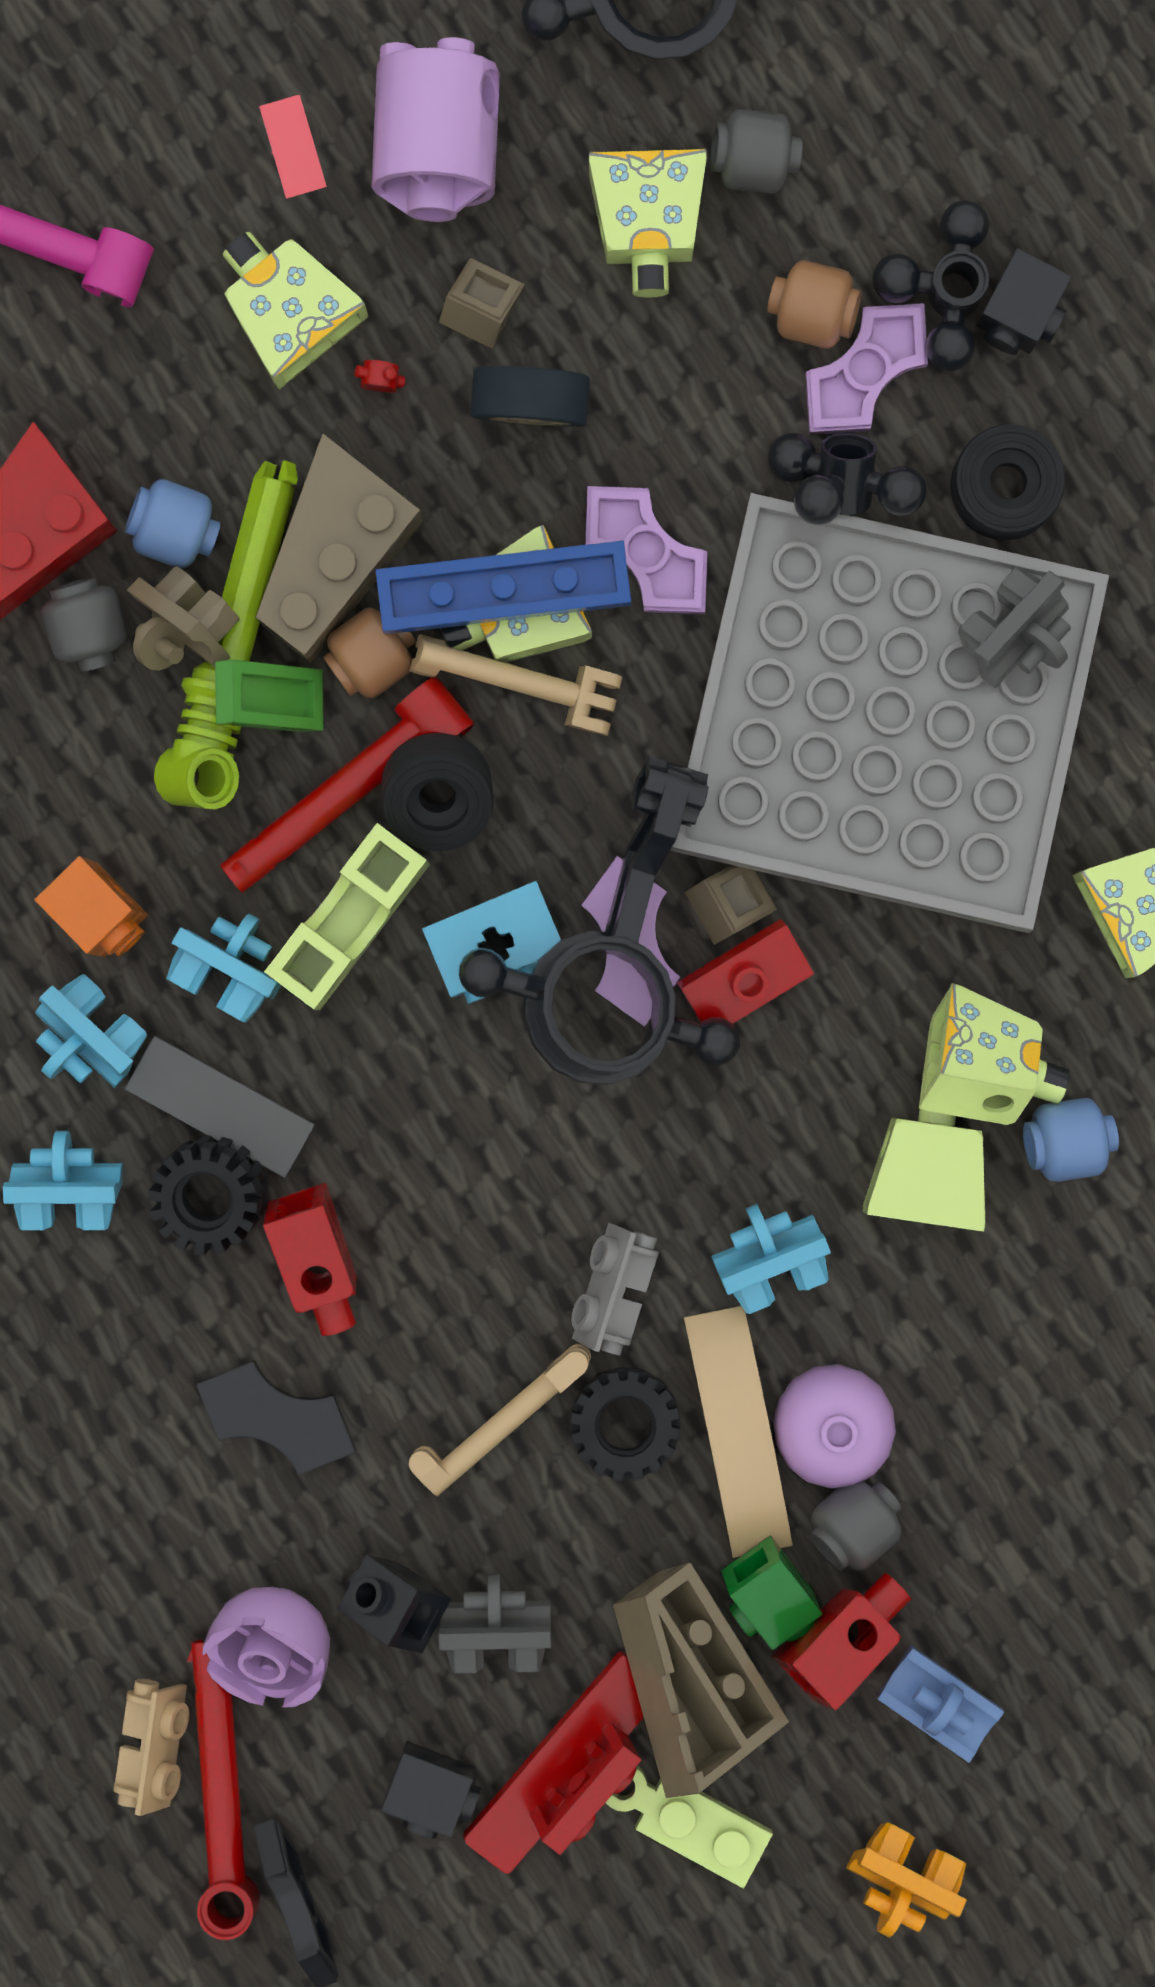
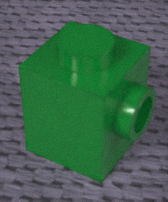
[721,1535,823,1650]

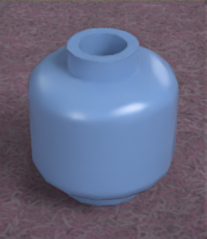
[125,479,220,569]
[1023,1098,1119,1182]

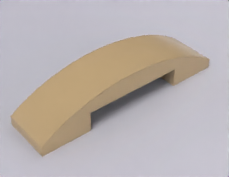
[684,1306,793,1558]

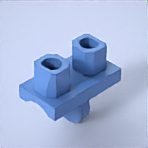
[876,1645,1004,1763]

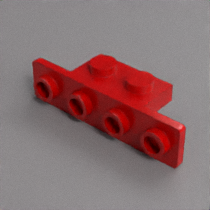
[463,1652,644,1874]

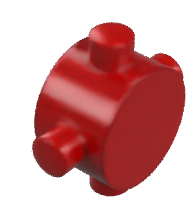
[354,360,405,393]

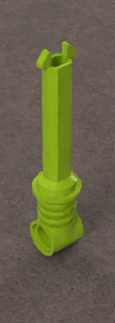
[154,460,298,810]

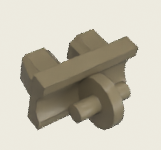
[127,566,240,671]

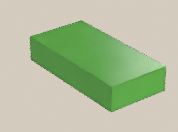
[215,660,323,732]

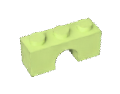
[264,823,430,1010]

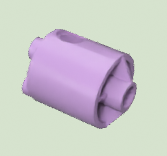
[371,37,500,222]

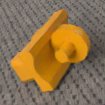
[846,1822,967,1938]

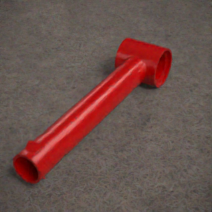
[220,676,475,893]
[186,1639,260,1940]

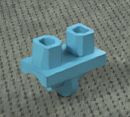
[166,913,281,1023]
[35,974,147,1088]
[3,1131,123,1230]
[711,1204,831,1314]

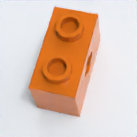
[34,856,148,957]

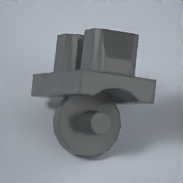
[958,568,1071,688]
[439,1573,551,1674]

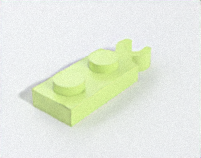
[606,1765,773,1889]

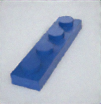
[376,540,631,635]

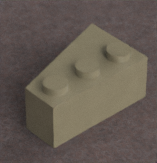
[256,434,423,664]
[613,1563,789,1798]

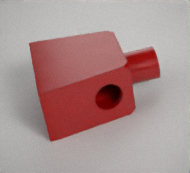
[263,1182,357,1336]
[771,1573,911,1711]

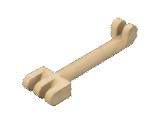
[409,634,623,736]
[409,1343,591,1496]

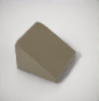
[439,258,525,349]
[685,865,777,945]

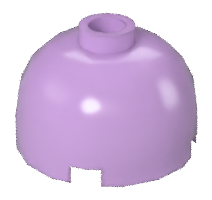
[772,1364,896,1489]
[203,1587,330,1707]

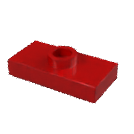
[677,919,814,1024]

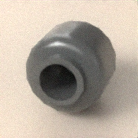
[710,109,803,194]
[40,576,129,672]
[809,1481,902,1571]

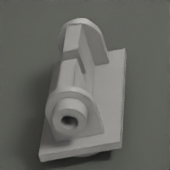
[571,1223,659,1355]

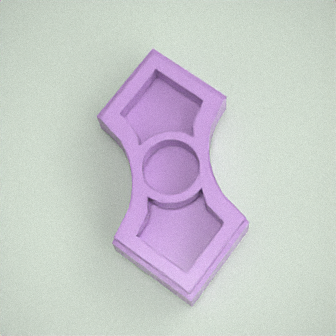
[805,303,928,435]
[585,486,707,614]
[581,856,680,1027]

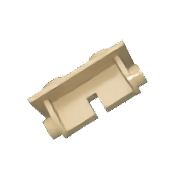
[113,1679,189,1816]

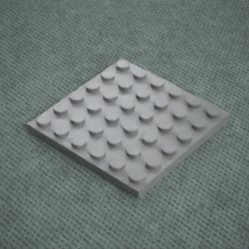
[670,493,1109,933]

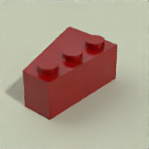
[0,422,118,620]

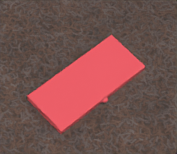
[259,94,327,199]

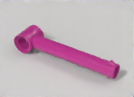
[0,205,154,308]

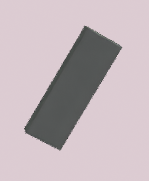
[125,1036,316,1178]

